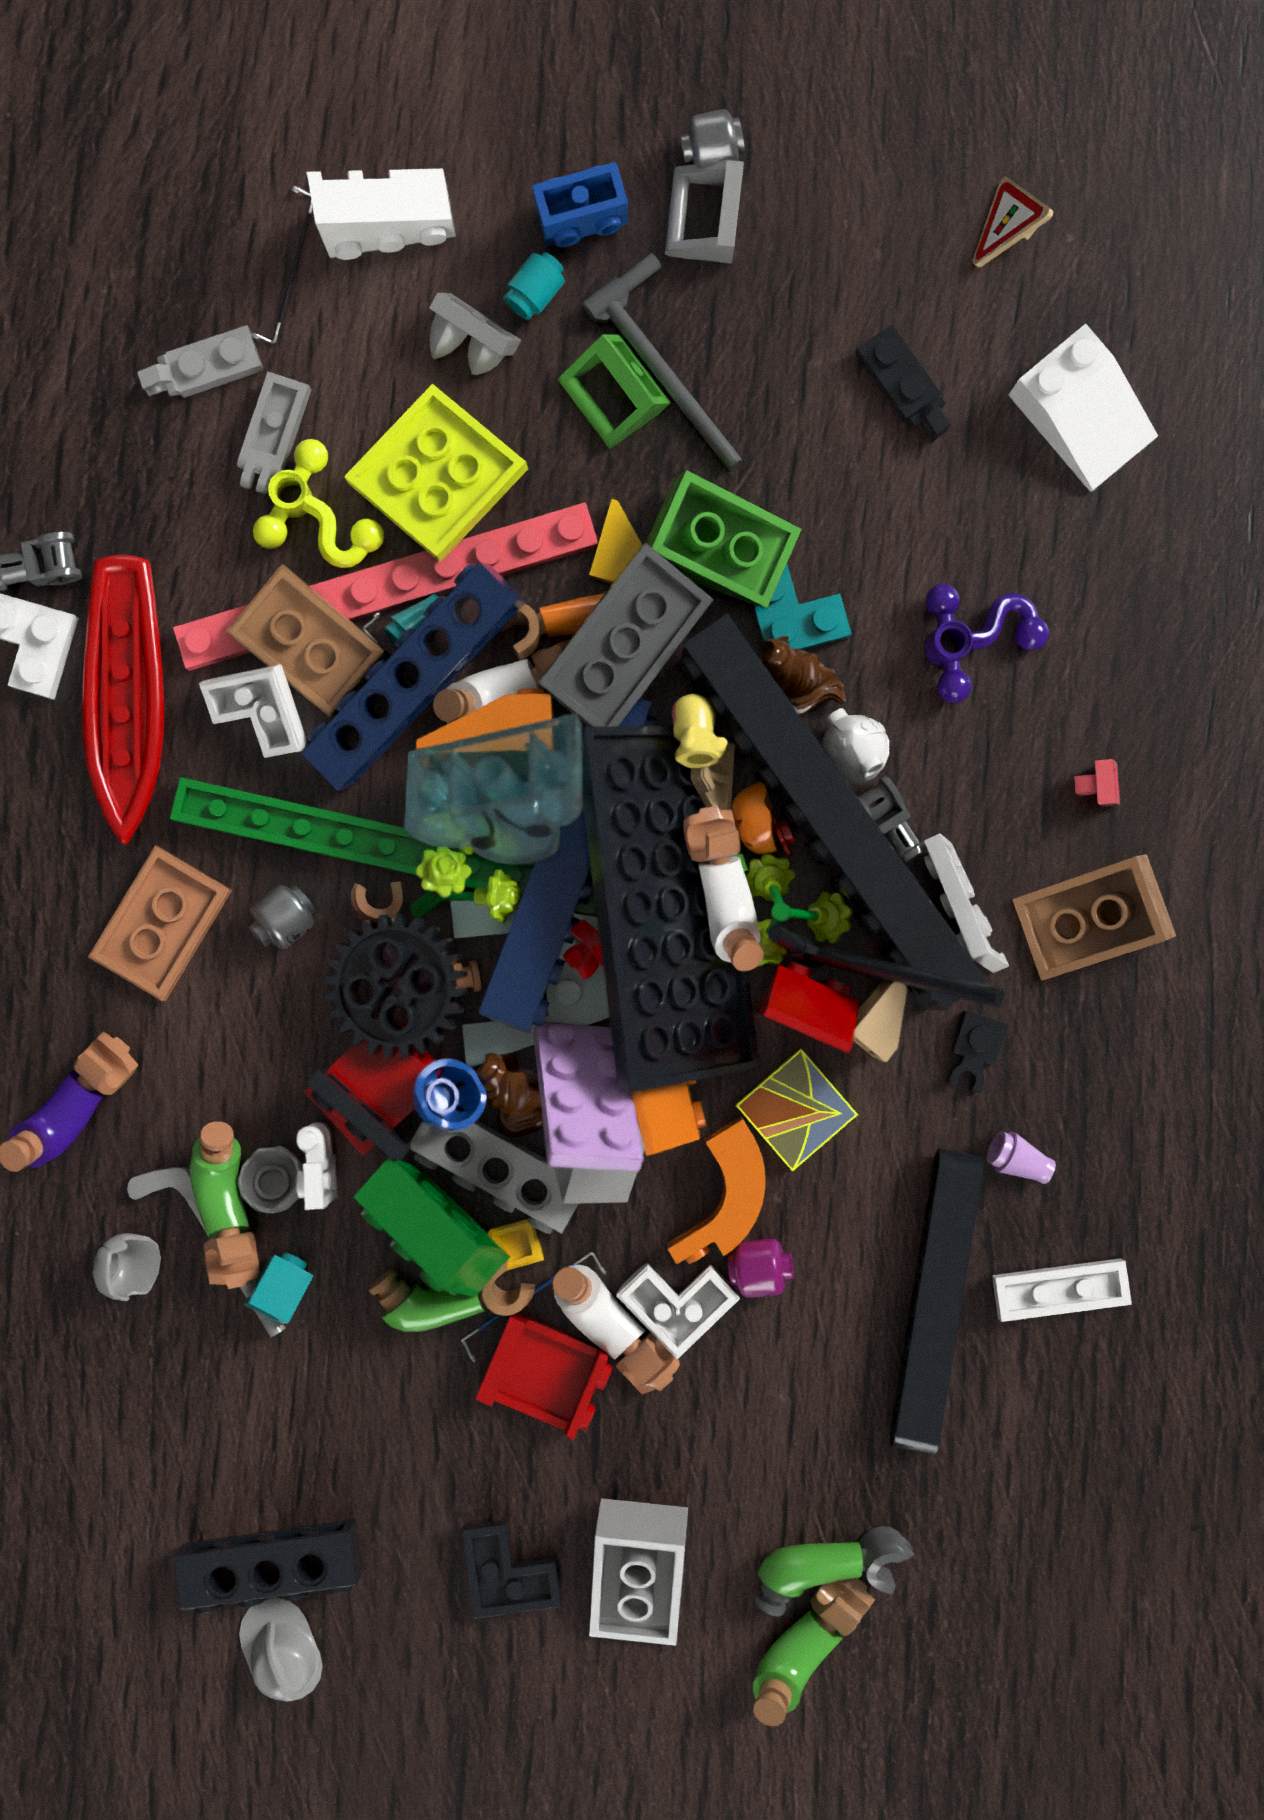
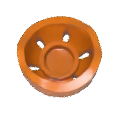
[731,782,777,854]

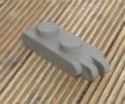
[237,372,311,494]

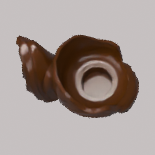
[760,635,846,717]
[475,1053,544,1138]

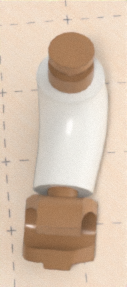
[433,640,569,724]

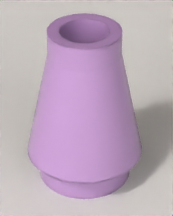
[986,1131,1056,1184]

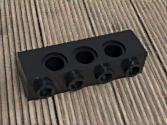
[173,1519,363,1613]

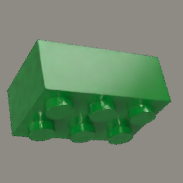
[354,1157,510,1297]

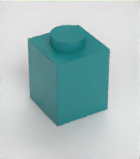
[243,1252,314,1325]

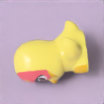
[672,693,727,768]

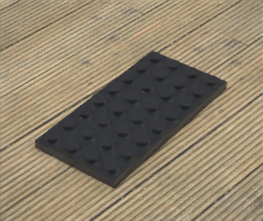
[574,725,760,1093]

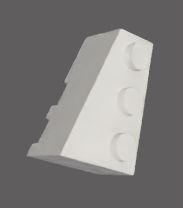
[307,169,455,260]

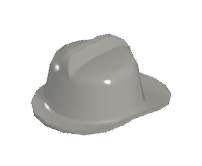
[239,1597,323,1702]

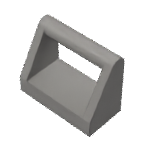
[665,160,744,263]

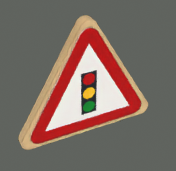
[973,177,1053,268]

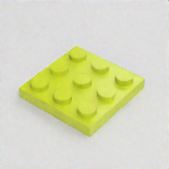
[344,384,528,563]

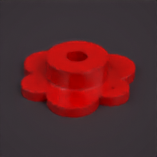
[771,812,796,858]

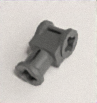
[0,532,82,591]
[857,775,927,862]

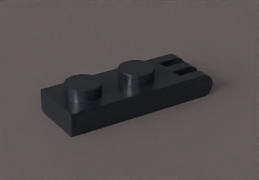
[306,1067,411,1160]

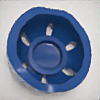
[412,1059,487,1132]

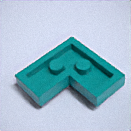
[752,564,852,650]

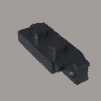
[855,324,951,441]

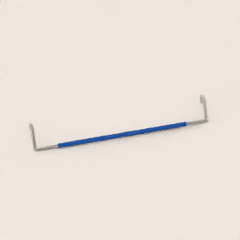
[461,1252,606,1362]

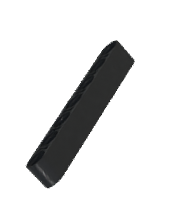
[889,1148,984,1455]

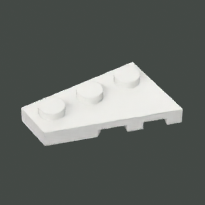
[924,834,1009,973]

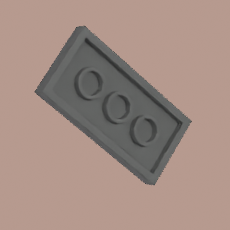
[536,543,713,726]

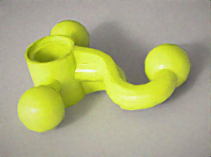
[253,439,384,568]

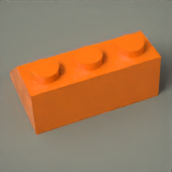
[631,1080,706,1156]

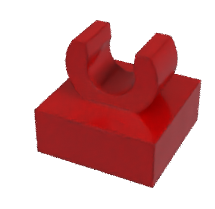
[563,919,604,980]

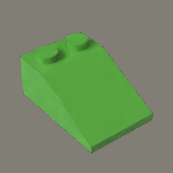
[646,470,802,609]

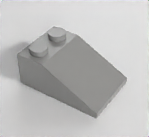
[589,1498,688,1646]

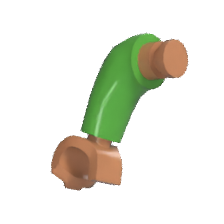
[190,1121,260,1289]

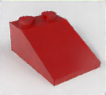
[755,961,860,1053]

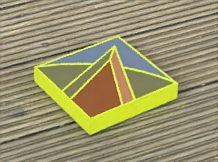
[735,1048,858,1172]

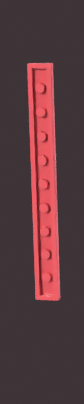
[173,502,598,671]

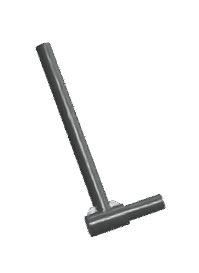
[581,253,742,470]

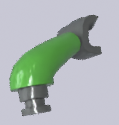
[754,1526,915,1616]

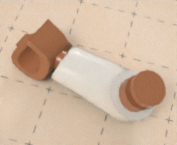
[683,805,763,971]
[553,1265,680,1395]

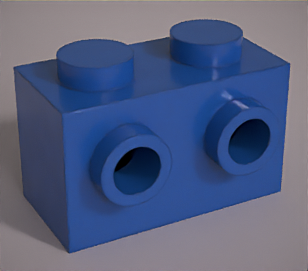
[532,162,628,247]

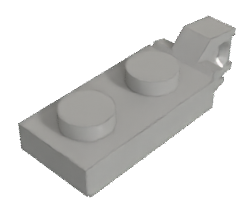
[137,325,264,398]

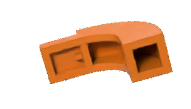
[667,1116,765,1264]

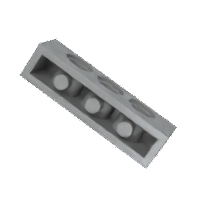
[410,1108,579,1234]

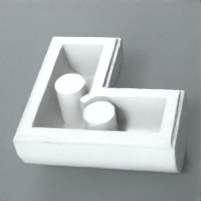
[199,664,308,758]
[616,1263,740,1359]

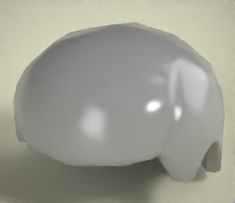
[237,1145,303,1213]
[92,1233,161,1301]

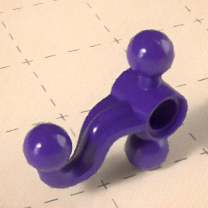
[924,584,1049,703]

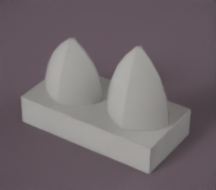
[429,293,521,375]

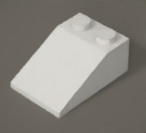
[1009,324,1158,492]

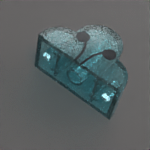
[405,714,582,864]

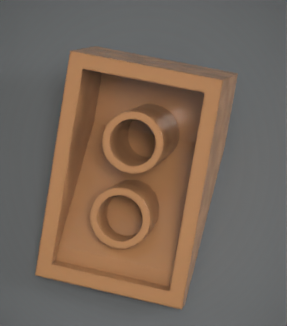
[1012,854,1176,981]

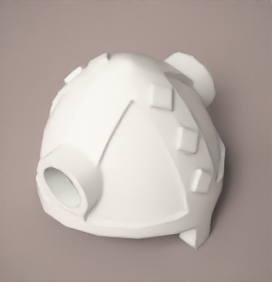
[821,708,889,786]

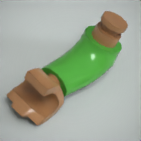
[368,1261,535,1332]
[753,1578,875,1726]

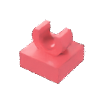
[1074,759,1120,807]

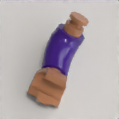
[0,1032,138,1172]

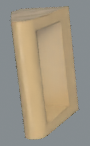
[853,981,907,1062]

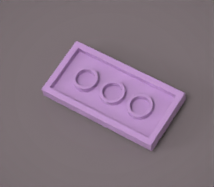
[533,1022,643,1171]

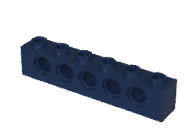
[301,562,526,791]

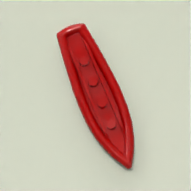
[82,554,164,845]

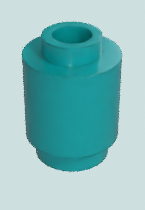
[503,252,565,320]

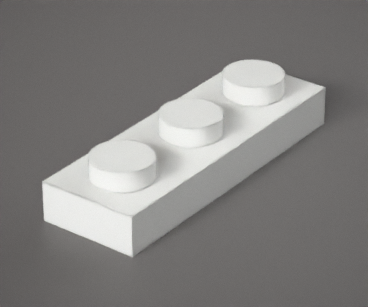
[992,1258,1132,1322]

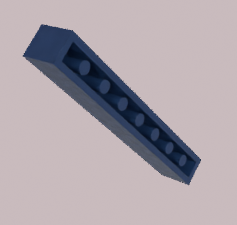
[479,698,656,1034]

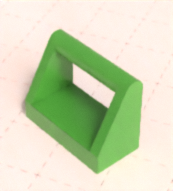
[558,334,671,449]

